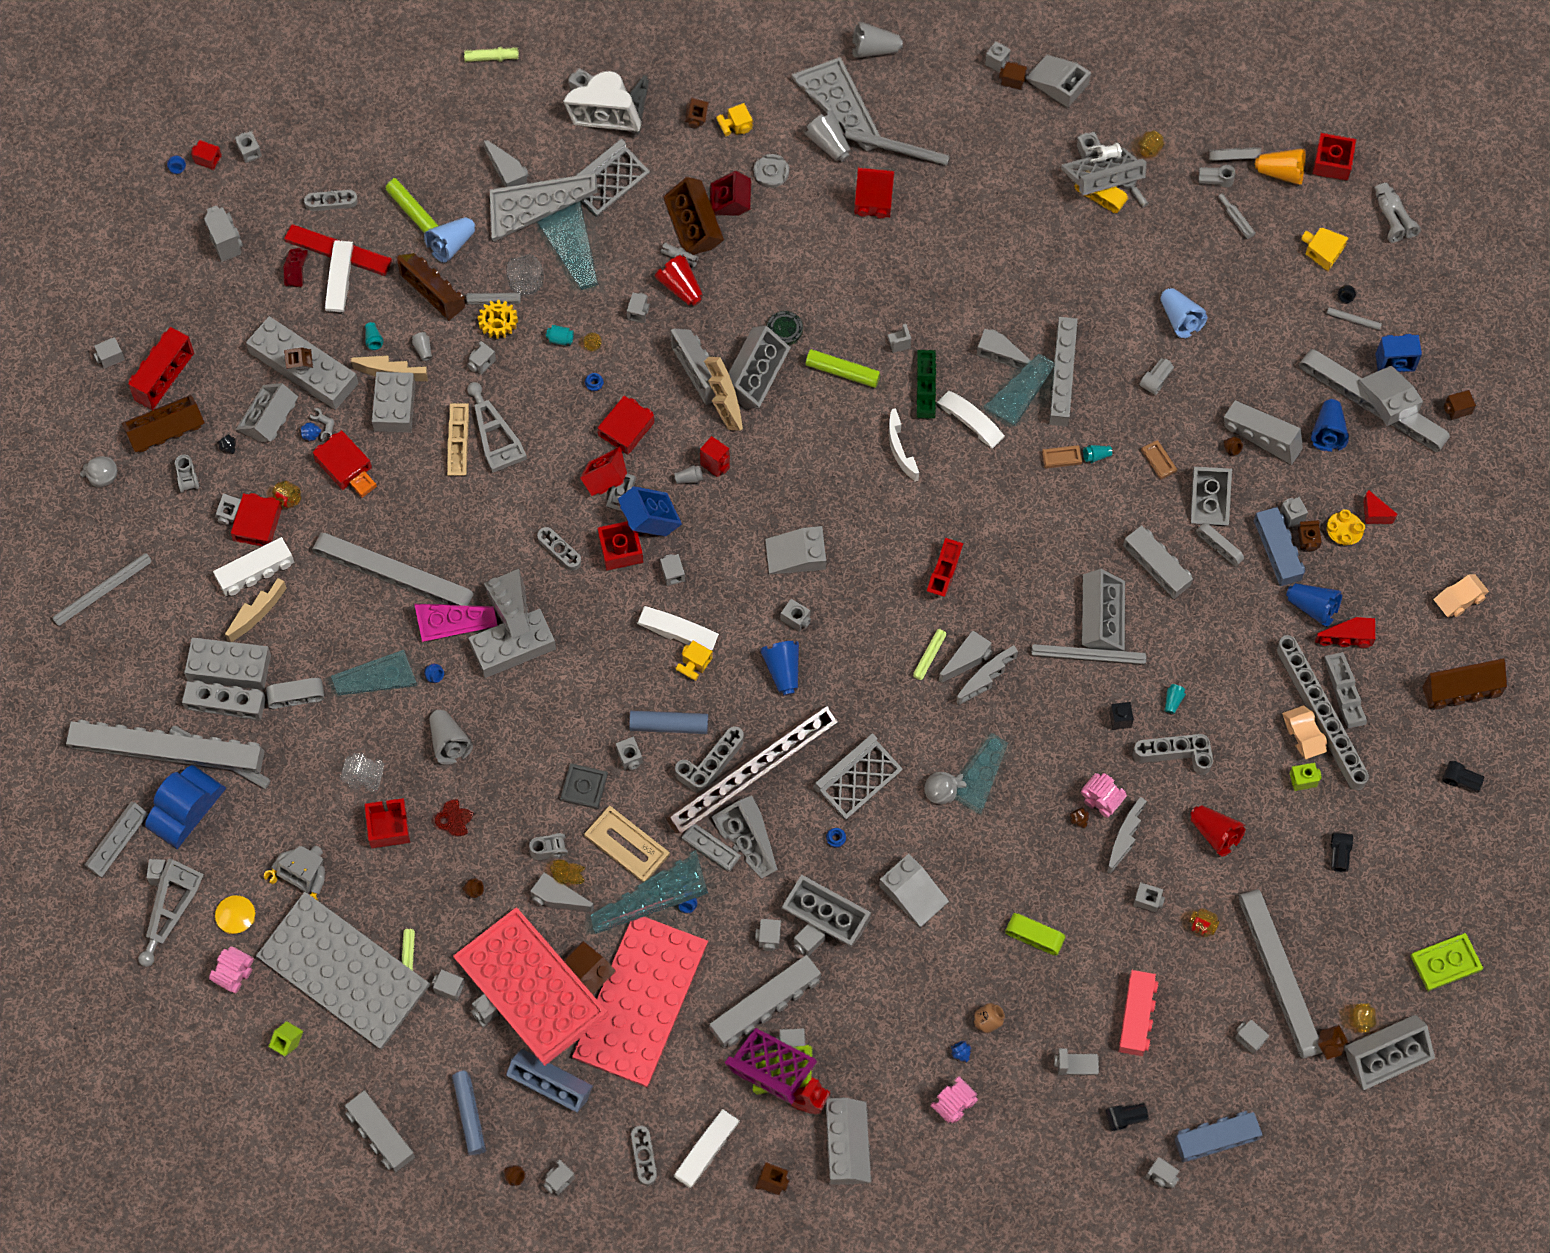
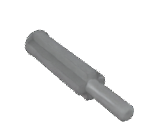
[1219,194,1256,239]

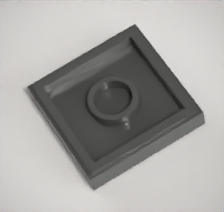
[560,763,608,810]

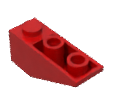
[1315,617,1376,648]

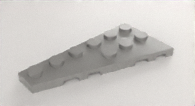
[792,57,880,151]
[490,173,597,241]

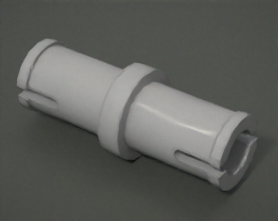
[661,243,698,267]

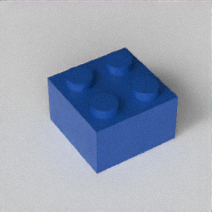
[1375,334,1422,372]

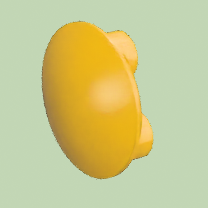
[1326,509,1365,545]
[215,895,255,934]

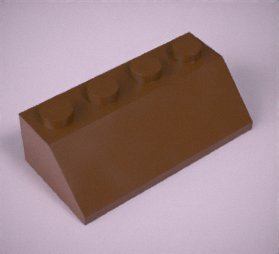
[663,177,724,255]
[396,253,465,321]
[122,395,205,452]
[1422,658,1507,709]
[563,941,616,994]

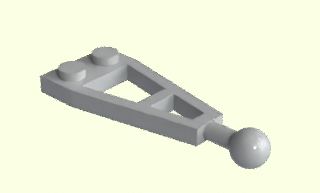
[467,382,527,473]
[138,859,204,967]

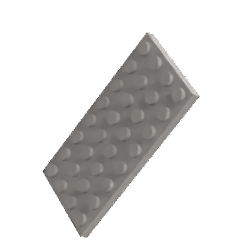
[256,892,431,1050]

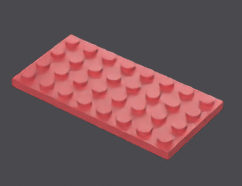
[453,907,609,1066]
[572,913,708,1088]

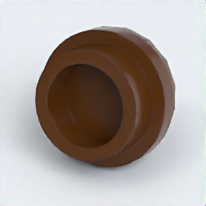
[1224,437,1243,455]
[1069,807,1089,829]
[462,878,484,898]
[504,1165,525,1186]

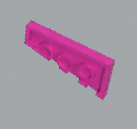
[414,603,498,642]

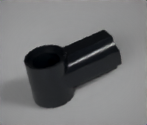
[1442,761,1485,793]
[1331,832,1353,872]
[1105,1103,1149,1131]

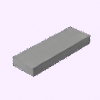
[682,824,741,872]

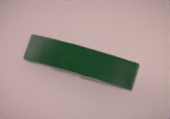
[917,350,936,418]

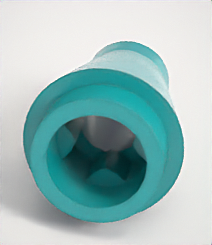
[365,322,384,350]
[1083,445,1112,463]
[1164,684,1186,714]

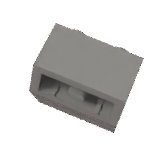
[1025,55,1091,108]

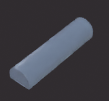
[630,710,708,734]
[452,1070,486,1155]

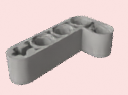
[675,727,744,793]
[1132,734,1213,775]

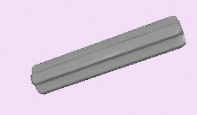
[466,293,521,304]

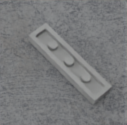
[85,801,148,877]

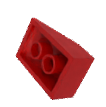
[854,168,894,219]

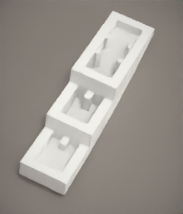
[325,241,353,312]
[637,606,719,651]
[674,1110,739,1188]

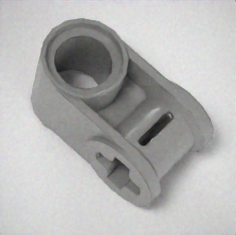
[175,455,200,493]
[529,833,568,860]

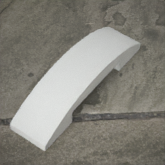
[936,391,1004,449]
[889,408,919,481]

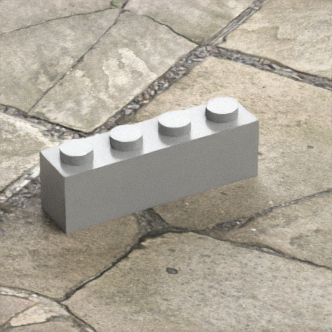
[1123,525,1193,599]
[345,1090,415,1173]

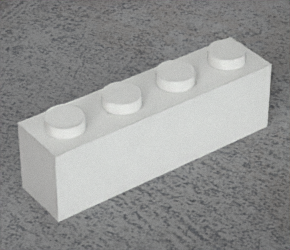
[213,537,294,596]

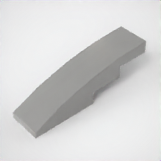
[956,645,1018,705]
[1325,652,1367,728]
[1107,797,1147,874]

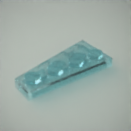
[983,354,1055,426]
[331,650,417,695]
[955,733,1008,815]

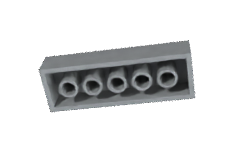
[246,316,359,410]

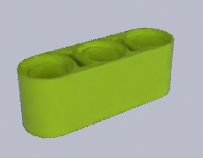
[1005,913,1066,956]

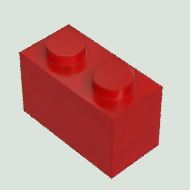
[700,436,730,477]

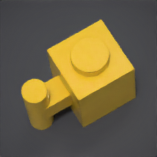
[716,103,753,136]
[676,640,713,681]

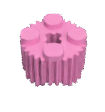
[1080,773,1127,818]
[209,946,254,993]
[931,1077,978,1124]

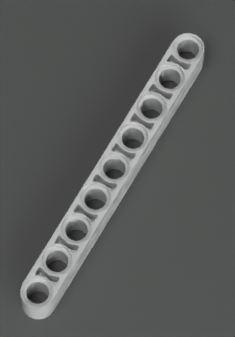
[1299,349,1450,452]
[312,533,474,605]
[1277,635,1369,791]
[1239,889,1322,1059]

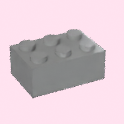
[372,372,416,432]

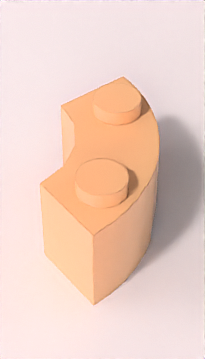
[1433,574,1489,617]
[1282,705,1327,759]

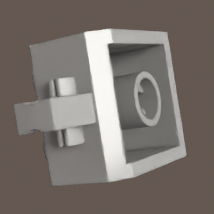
[204,205,243,262]

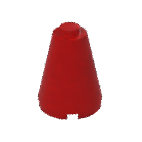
[655,254,703,306]
[1190,805,1246,857]

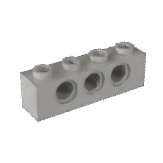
[182,680,266,720]

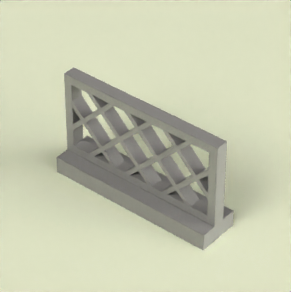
[576,139,650,216]
[1061,147,1147,195]
[813,733,903,820]

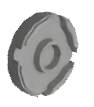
[754,154,789,188]

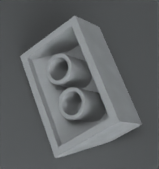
[236,383,298,442]

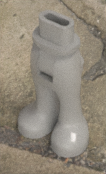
[1375,183,1421,243]

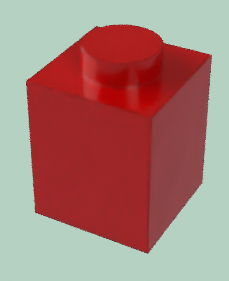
[191,140,222,170]

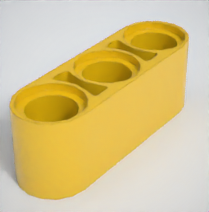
[1074,171,1128,213]

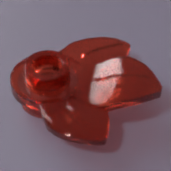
[435,799,474,836]

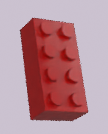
[128,327,195,410]

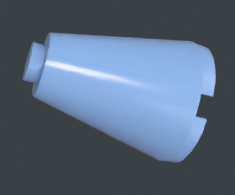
[424,217,475,263]
[1160,288,1207,338]

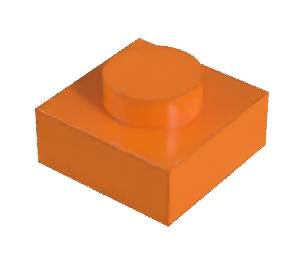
[350,471,377,498]

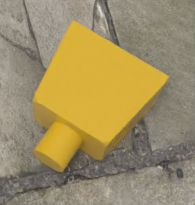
[1301,228,1348,271]

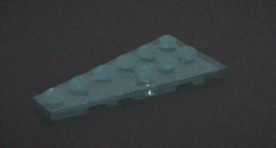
[537,201,599,290]
[590,850,708,934]

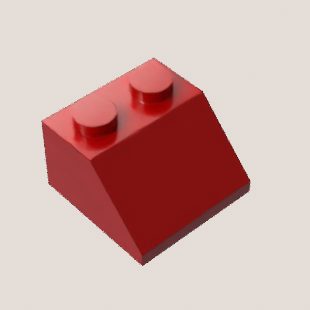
[580,447,627,496]

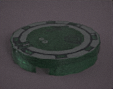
[767,311,803,346]

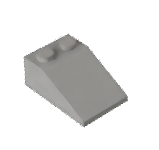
[1359,366,1423,426]
[1191,467,1232,525]
[765,526,826,575]
[879,853,949,928]

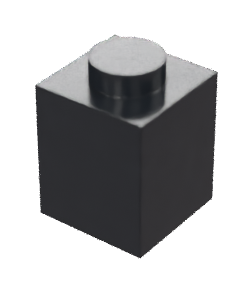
[1109,702,1134,730]

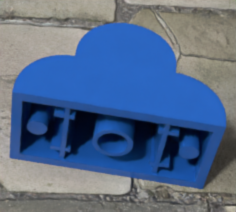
[145,765,226,849]

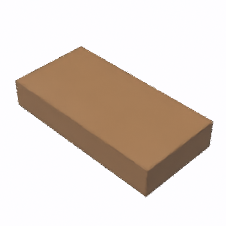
[1141,440,1177,480]
[1042,445,1082,469]

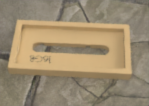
[584,806,670,884]

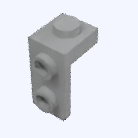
[1054,1049,1099,1075]

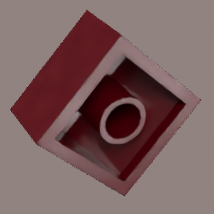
[710,170,751,216]

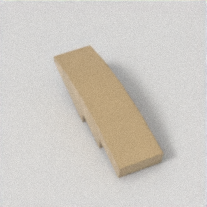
[351,356,428,381]
[704,357,743,431]
[447,403,469,476]
[225,578,287,642]

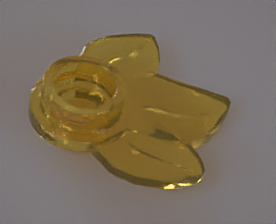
[550,859,585,884]

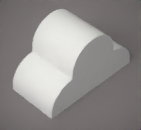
[564,71,641,131]

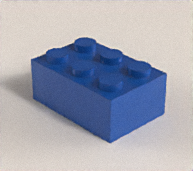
[618,486,682,536]

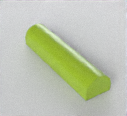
[386,178,438,234]
[806,349,880,388]

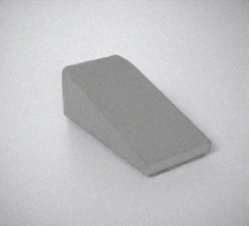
[606,474,636,511]

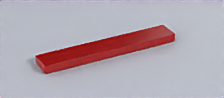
[284,224,392,276]

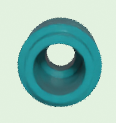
[546,325,574,346]

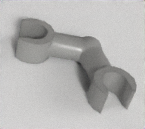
[310,408,335,442]

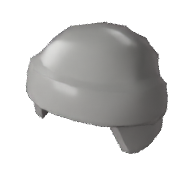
[80,456,118,488]
[924,771,967,804]

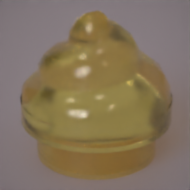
[583,332,602,351]

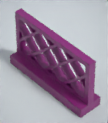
[725,1028,817,1104]

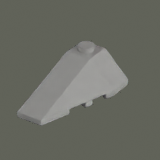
[712,796,778,879]

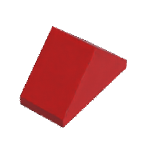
[1363,490,1398,524]

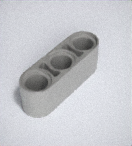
[266,678,324,709]

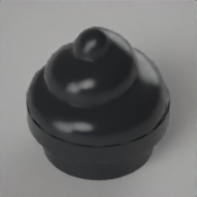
[1338,285,1356,303]
[217,434,236,454]

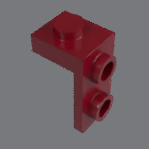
[283,248,308,287]

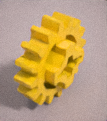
[478,300,518,339]

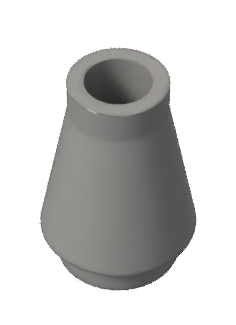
[412,332,432,361]
[674,465,703,484]

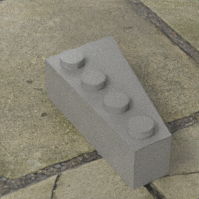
[1224,401,1303,465]
[484,569,530,639]

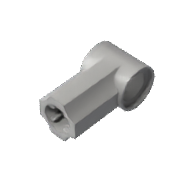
[1199,165,1235,188]
[1140,358,1174,395]

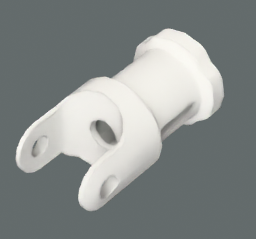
[1087,143,1121,163]

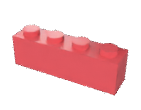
[1119,970,1158,1056]

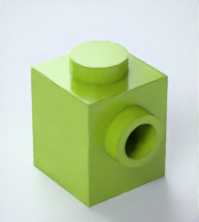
[1289,763,1321,791]
[269,1021,303,1057]

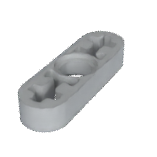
[1209,147,1261,160]
[304,190,358,211]
[1196,523,1244,566]
[537,527,581,570]
[631,1126,657,1186]

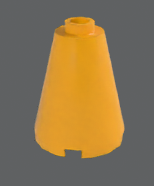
[1255,149,1306,185]

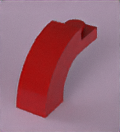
[927,538,964,597]
[791,1077,830,1114]

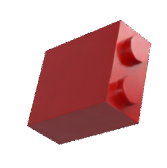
[597,396,655,455]
[312,430,372,490]
[231,493,282,547]

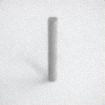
[1327,307,1382,331]

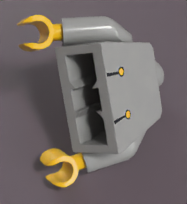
[264,846,325,901]

